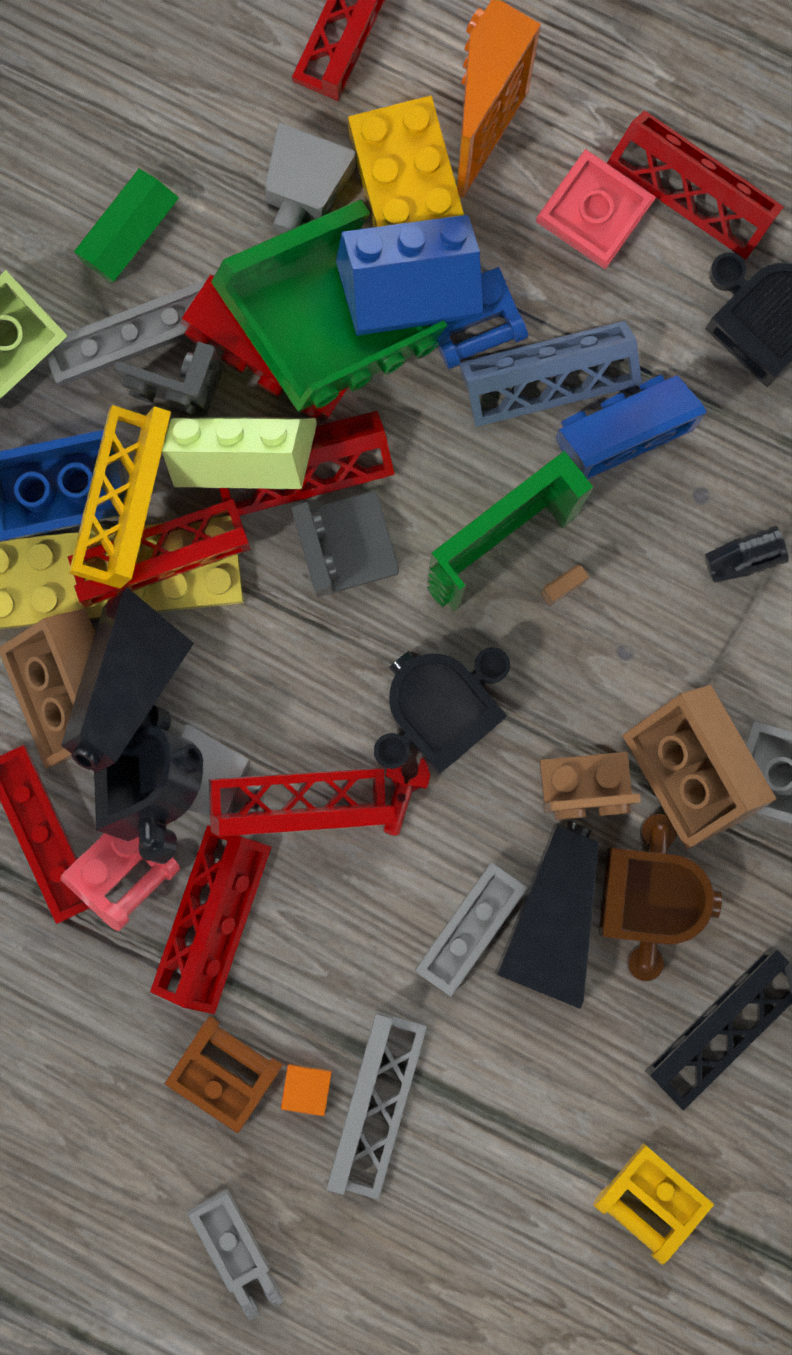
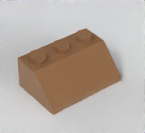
[0,608,96,769]
[622,684,777,850]

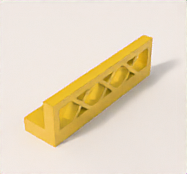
[69,405,171,589]

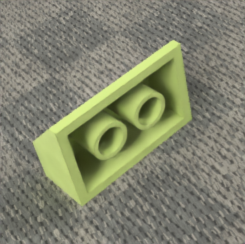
[0,270,67,399]
[162,417,317,489]

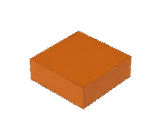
[281,1063,332,1116]

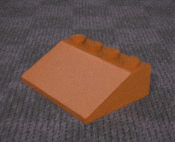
[457,0,541,198]

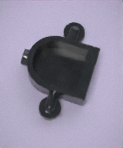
[705,252,792,387]
[374,647,510,775]
[94,705,203,864]

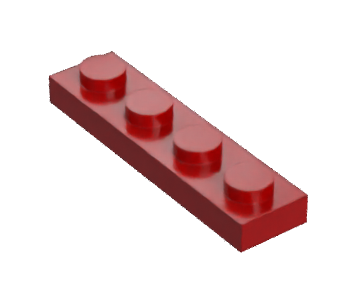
[0,745,91,924]

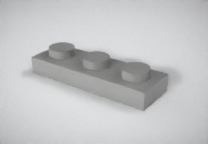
[415,862,527,997]

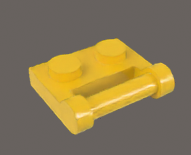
[593,1143,714,1265]

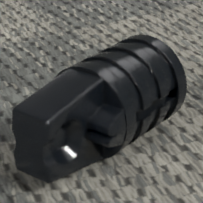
[705,525,789,583]

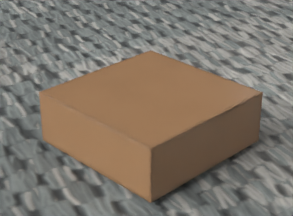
[541,564,589,607]

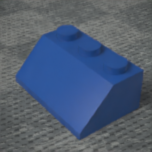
[336,215,483,335]
[555,375,707,479]
[0,430,126,542]

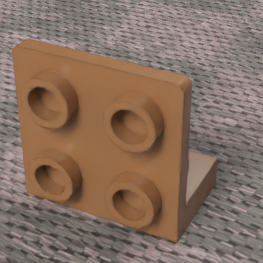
[539,752,641,820]

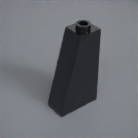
[61,587,194,773]
[495,821,599,1009]

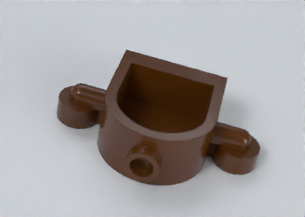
[598,814,722,981]

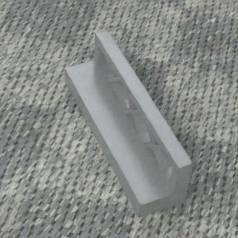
[326,1011,427,1200]

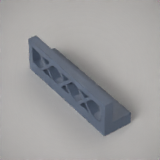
[460,321,642,427]

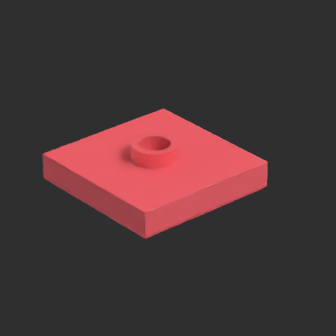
[536,149,656,270]

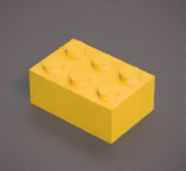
[348,95,464,227]

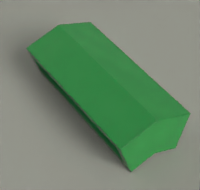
[74,168,179,284]

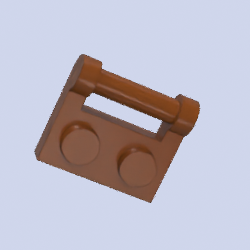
[164,1015,283,1133]

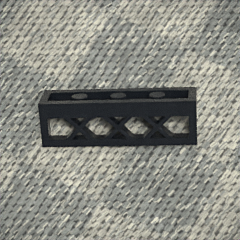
[645,948,792,1111]

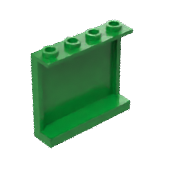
[211,200,448,412]
[426,450,593,612]

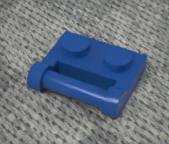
[429,267,528,370]

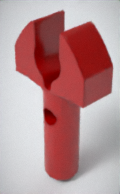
[383,757,431,836]

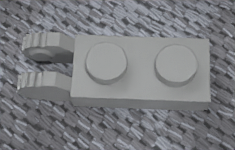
[187,1188,284,1321]

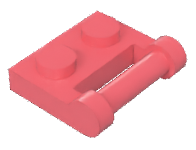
[60,833,180,931]

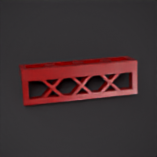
[292,0,385,102]
[607,110,784,260]
[219,410,395,516]
[67,499,251,607]
[208,768,395,837]
[150,825,272,1015]

